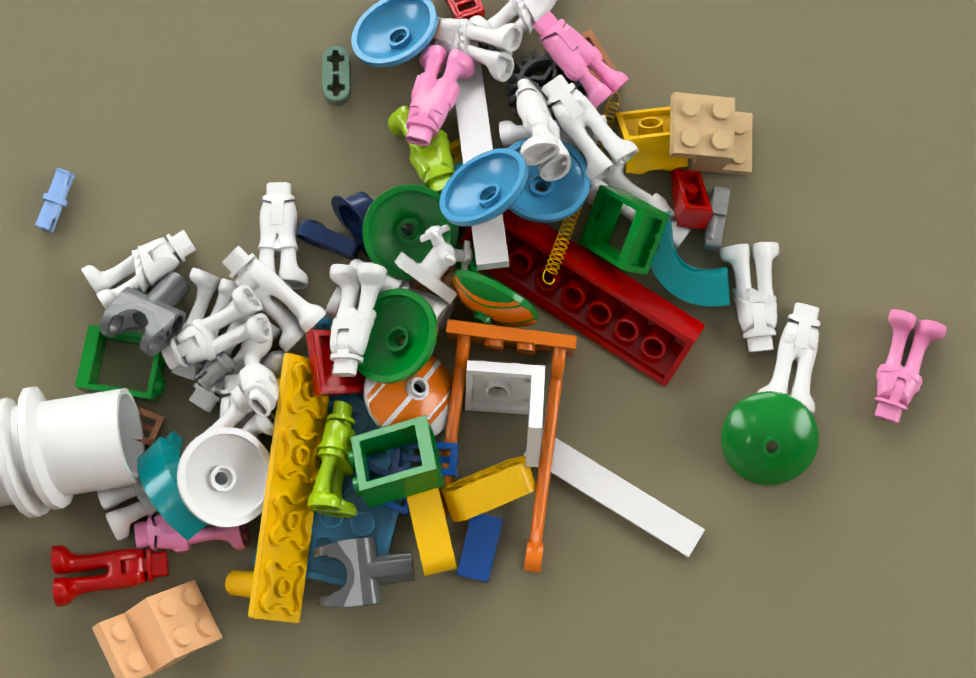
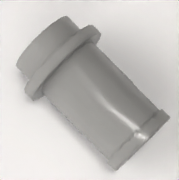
[195,351,237,391]

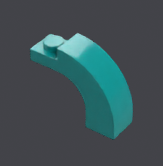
[651,211,731,307]
[137,431,208,541]

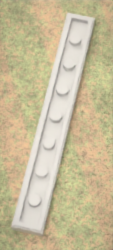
[455,62,509,271]

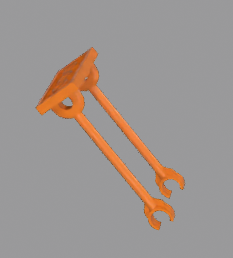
[439,319,577,572]

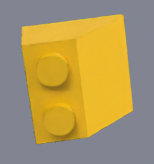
[615,106,688,174]

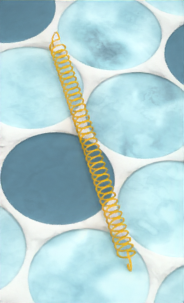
[542,92,620,285]

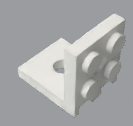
[465,360,545,467]

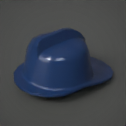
[331,191,373,259]

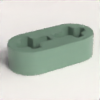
[322,45,351,106]

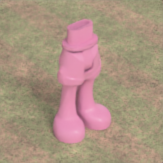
[874,309,947,424]
[134,514,249,553]

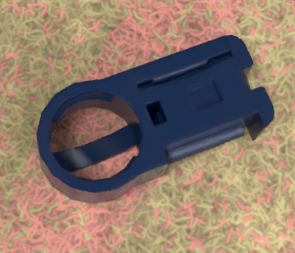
[296,219,361,261]

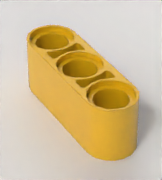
[442,456,536,522]
[407,488,457,576]

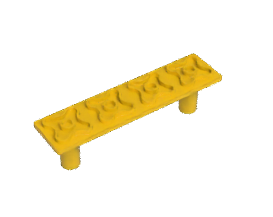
[225,353,329,623]

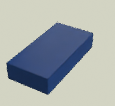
[457,514,503,583]

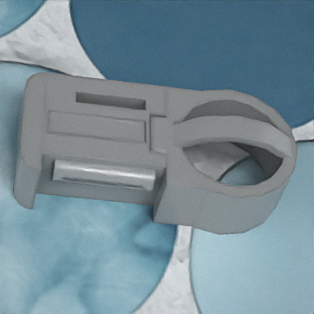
[702,186,730,252]

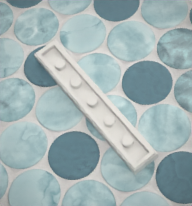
[523,429,705,558]

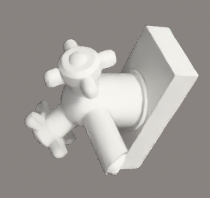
[394,225,473,304]

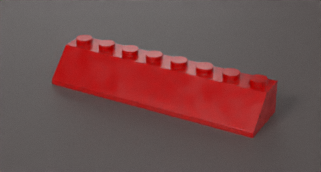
[459,209,705,387]

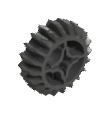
[506,49,586,123]

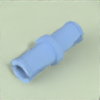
[34,168,76,233]

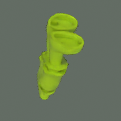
[388,106,455,195]
[307,401,357,519]

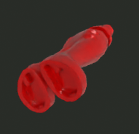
[51,545,169,607]

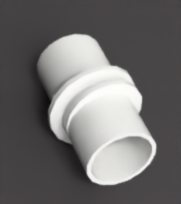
[0,386,145,518]

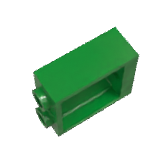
[579,185,670,275]
[75,324,167,404]
[348,415,445,508]

